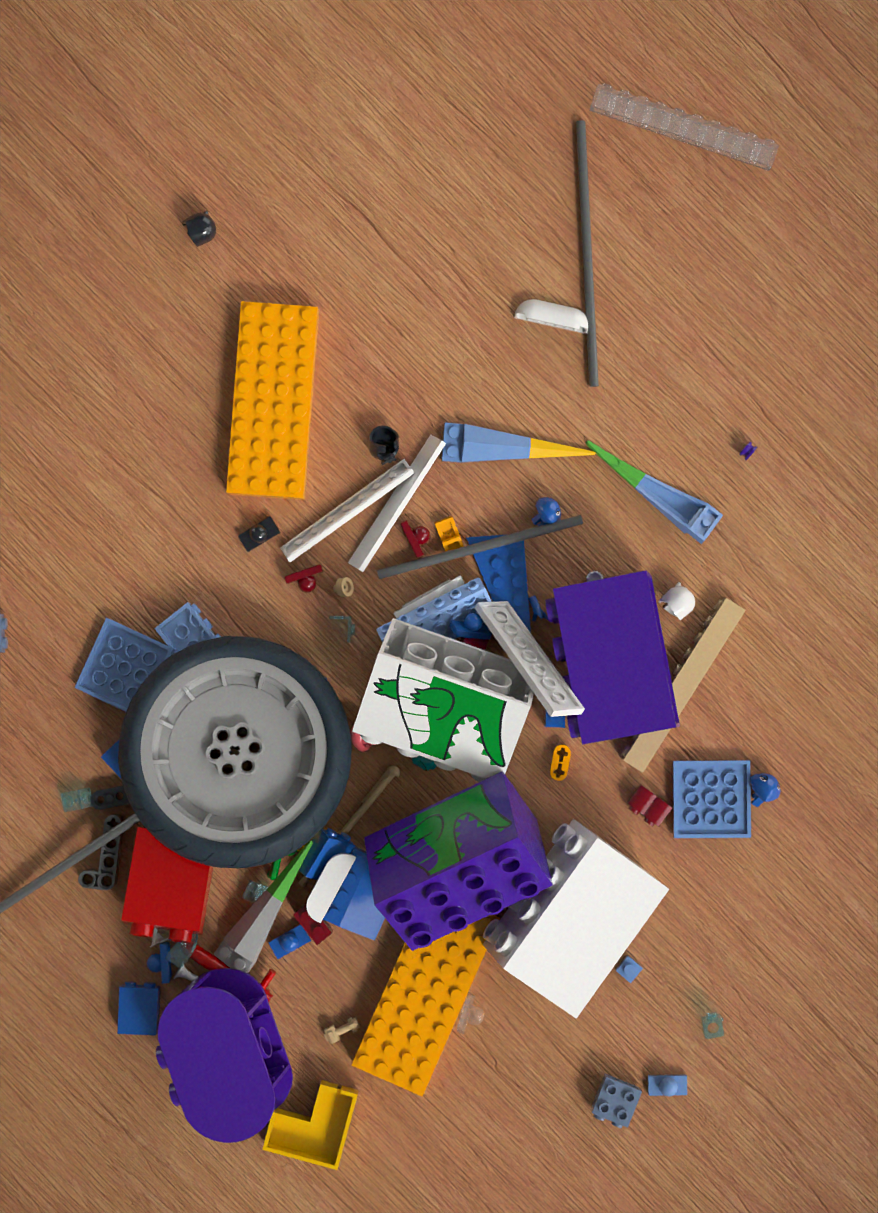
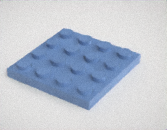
[75,618,175,712]
[673,760,751,838]

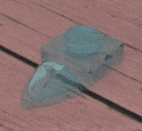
[165,934,198,969]

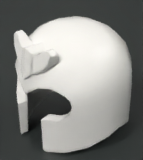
[658,582,695,620]

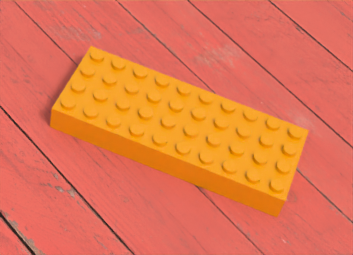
[226,301,319,500]
[351,914,500,1097]

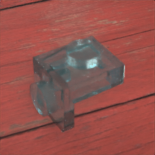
[60,788,92,812]

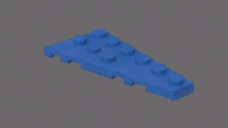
[466,534,531,633]

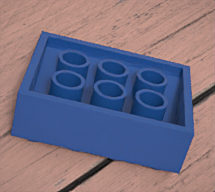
[323,846,385,941]

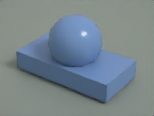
[648,1075,687,1097]

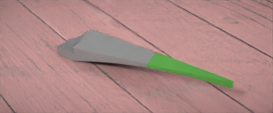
[214,841,313,973]

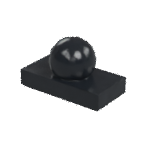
[238,516,281,552]

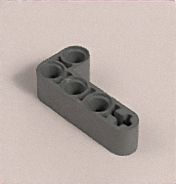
[78,814,124,890]

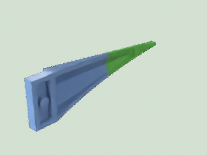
[586,441,723,544]

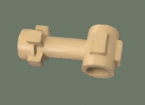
[324,1017,361,1044]

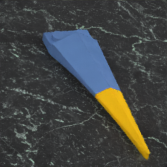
[441,423,596,463]

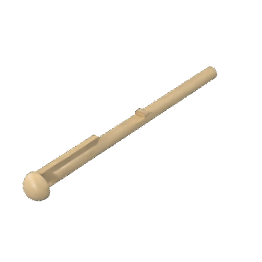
[298,765,400,887]

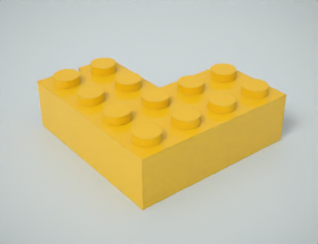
[262,1080,359,1170]

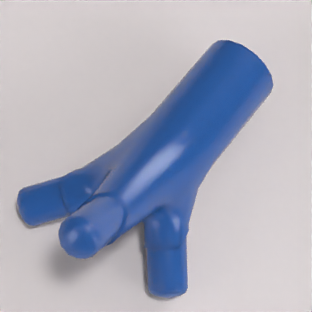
[528,596,549,621]

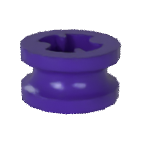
[739,441,757,460]

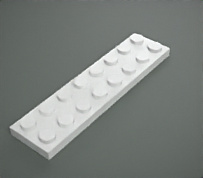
[475,601,585,717]

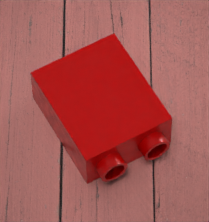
[121,827,213,943]

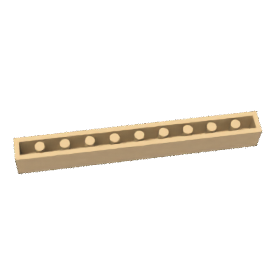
[621,598,746,773]

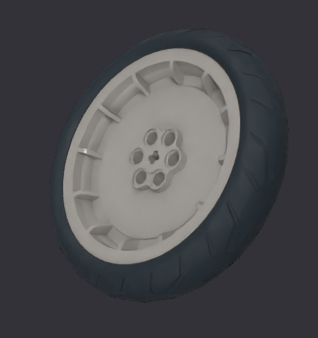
[118,636,352,868]

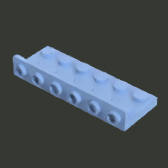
[376,577,492,643]
[154,602,221,653]

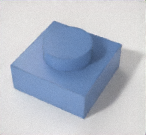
[616,955,643,983]

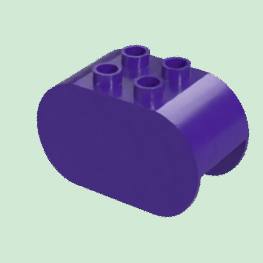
[156,968,293,1143]

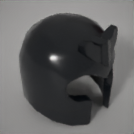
[181,210,216,247]
[368,426,399,465]

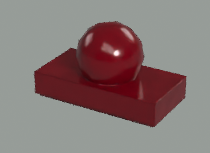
[400,520,430,558]
[284,564,324,593]

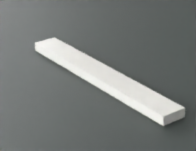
[348,435,446,572]
[280,459,414,562]

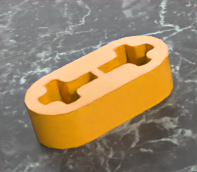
[550,744,571,781]

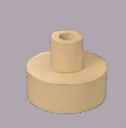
[333,577,354,597]

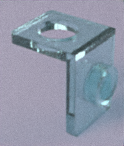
[329,616,355,643]
[242,880,268,903]
[701,1012,724,1039]

